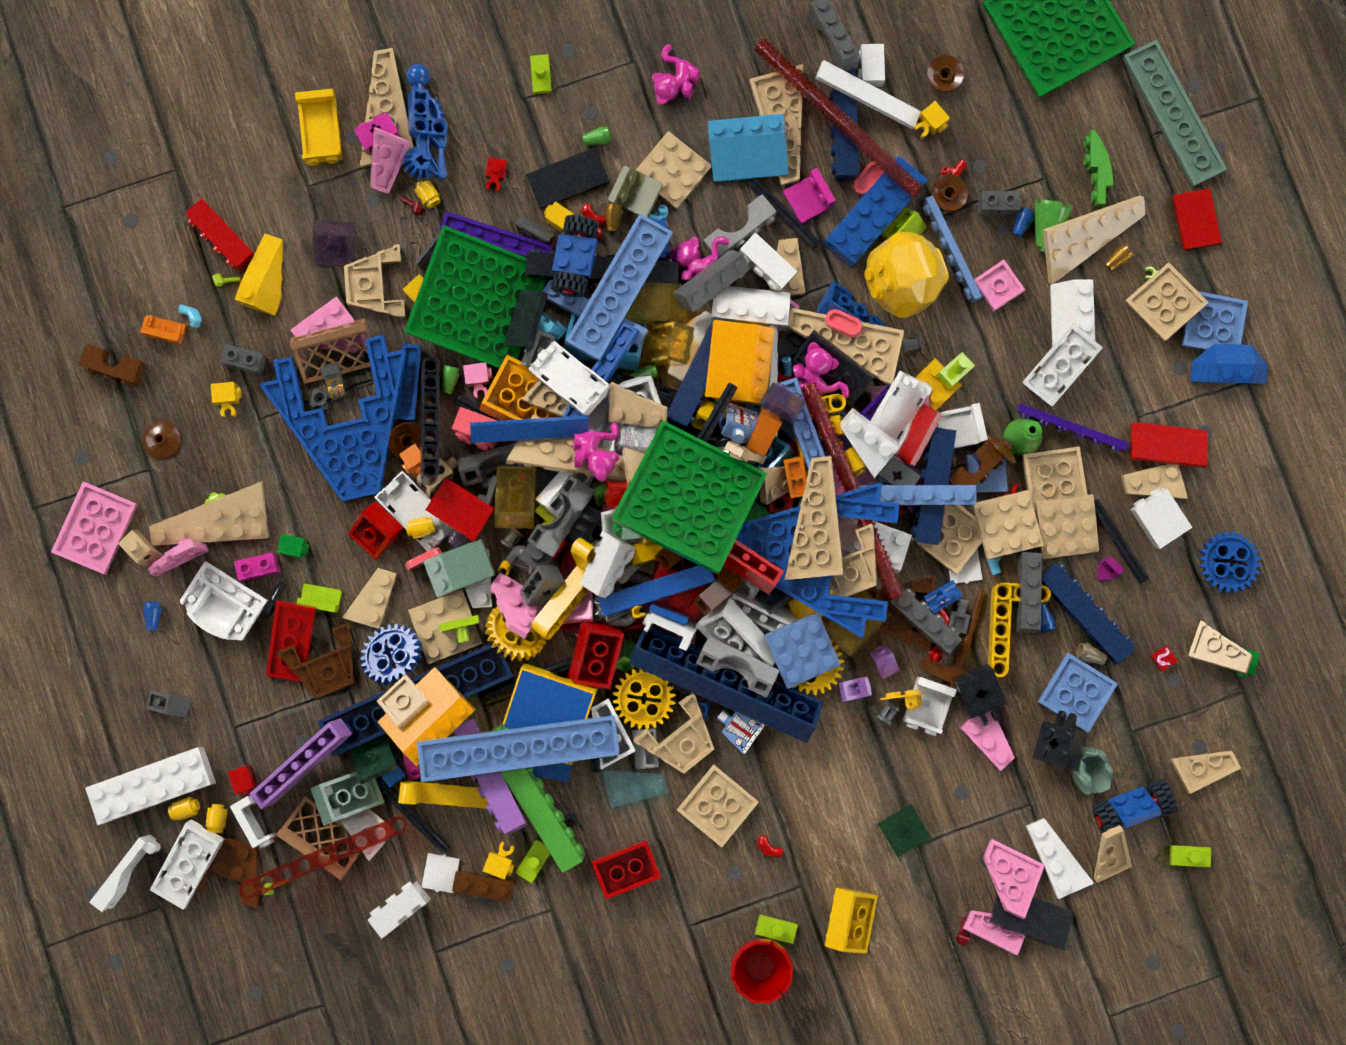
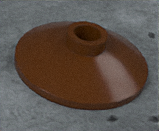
[927,55,964,92]
[931,174,968,211]
[142,421,181,459]
[388,423,426,459]
[987,435,1016,464]

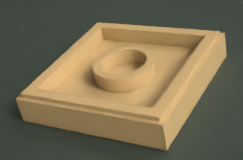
[377,675,430,730]

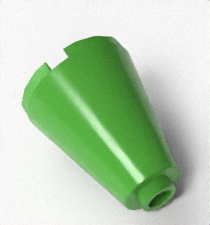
[1034,199,1073,252]
[1004,418,1042,456]

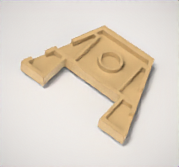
[344,244,406,318]
[830,523,877,597]
[633,692,714,773]

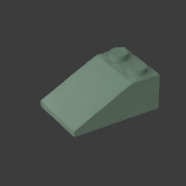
[423,539,496,597]
[311,766,384,826]

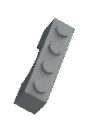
[703,194,776,259]
[696,636,780,698]

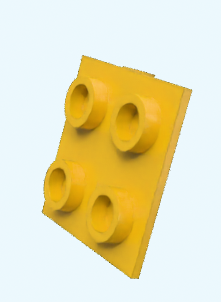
[880,689,926,710]

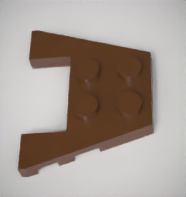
[873,576,935,651]
[277,622,354,698]
[189,835,260,908]

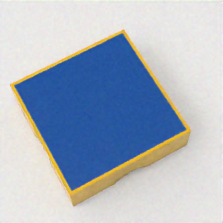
[503,663,598,765]

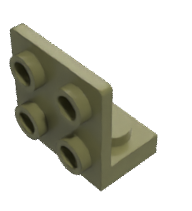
[608,165,663,218]

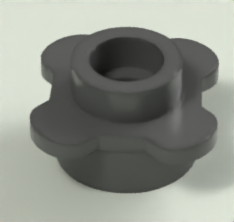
[310,389,330,409]

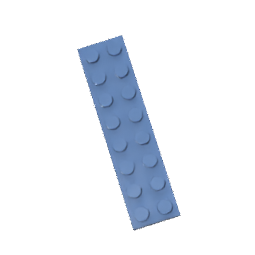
[565,214,673,361]

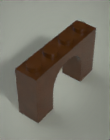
[654,548,744,616]

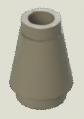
[1076,643,1107,665]

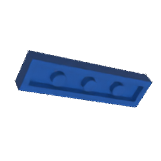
[395,344,422,421]

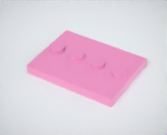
[51,482,138,575]

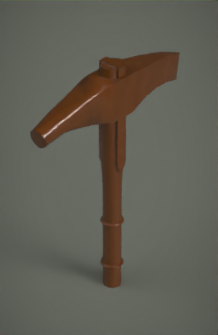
[919,589,986,690]

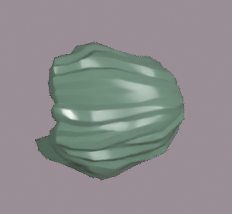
[1073,747,1113,795]

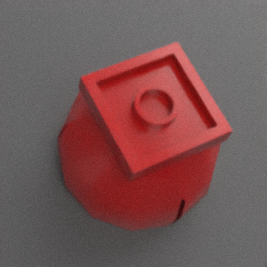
[730,938,793,1004]

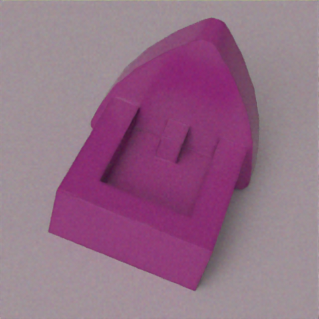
[1097,556,1125,581]

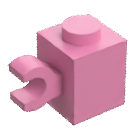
[463,363,493,399]

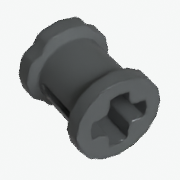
[901,334,923,354]
[500,526,525,550]
[876,701,900,726]

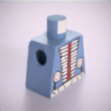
[718,403,758,444]
[717,709,765,754]

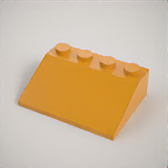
[705,320,774,406]
[480,355,561,421]
[378,667,476,766]

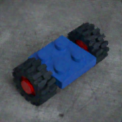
[551,215,599,298]
[1091,779,1178,834]

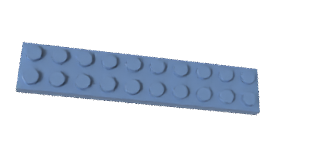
[417,715,619,782]

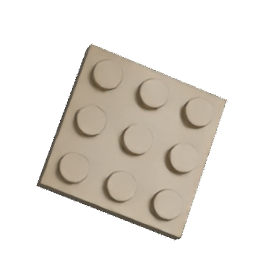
[636,131,712,210]
[1125,263,1209,342]
[1022,447,1088,511]
[972,490,1044,560]
[1035,494,1099,559]
[911,505,982,575]
[408,590,483,664]
[677,764,759,847]

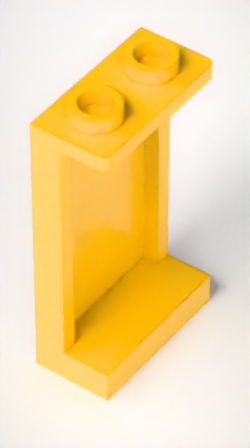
[295,89,343,166]

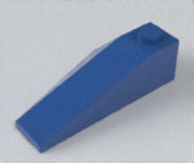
[816,280,888,327]

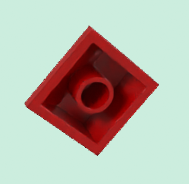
[348,501,404,560]

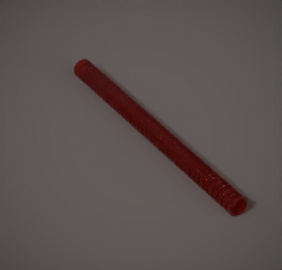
[754,38,923,198]
[801,383,904,599]

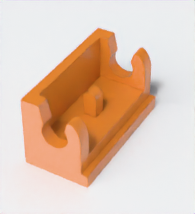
[140,315,187,345]
[746,408,782,456]
[783,456,807,498]

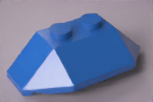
[1190,344,1268,383]

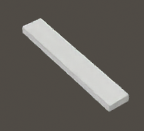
[815,60,921,129]

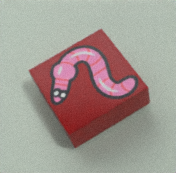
[1150,645,1178,672]

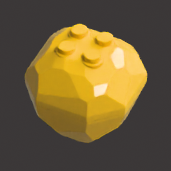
[864,232,949,318]

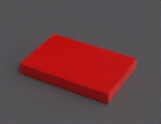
[1172,189,1222,251]
[897,403,942,466]
[425,477,495,541]

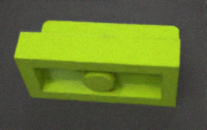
[882,207,927,240]
[297,584,342,613]

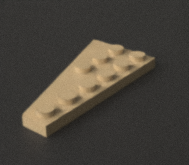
[360,48,414,168]
[749,64,803,186]
[1043,196,1146,284]
[787,308,904,386]
[506,415,627,481]
[784,456,844,580]
[149,480,269,546]

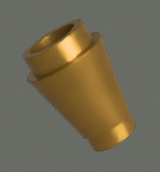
[605,204,623,232]
[1104,244,1134,272]

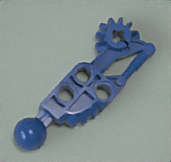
[403,64,448,181]

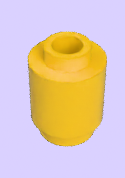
[414,179,441,209]
[841,447,867,477]
[406,516,436,539]
[168,796,200,821]
[205,804,228,833]

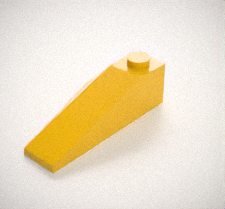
[235,234,283,316]

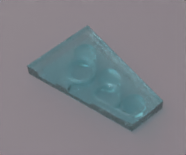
[602,770,668,808]

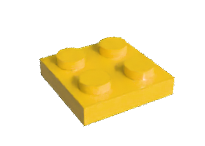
[915,358,962,410]

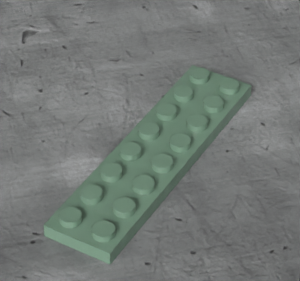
[1123,40,1227,187]

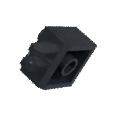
[565,504,602,544]
[952,664,1006,726]
[1033,710,1087,771]

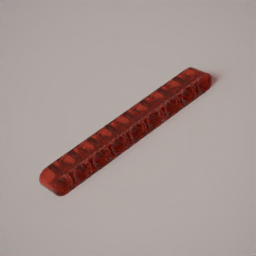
[238,816,408,899]

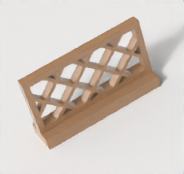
[290,319,371,384]
[276,797,362,881]

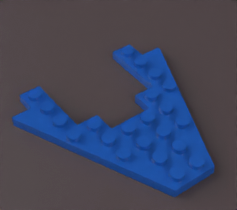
[260,335,407,502]
[737,483,900,637]

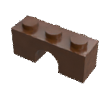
[79,343,146,387]
[948,440,1004,485]
[452,869,516,902]

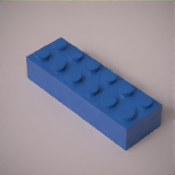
[824,156,928,269]

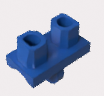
[923,580,963,614]

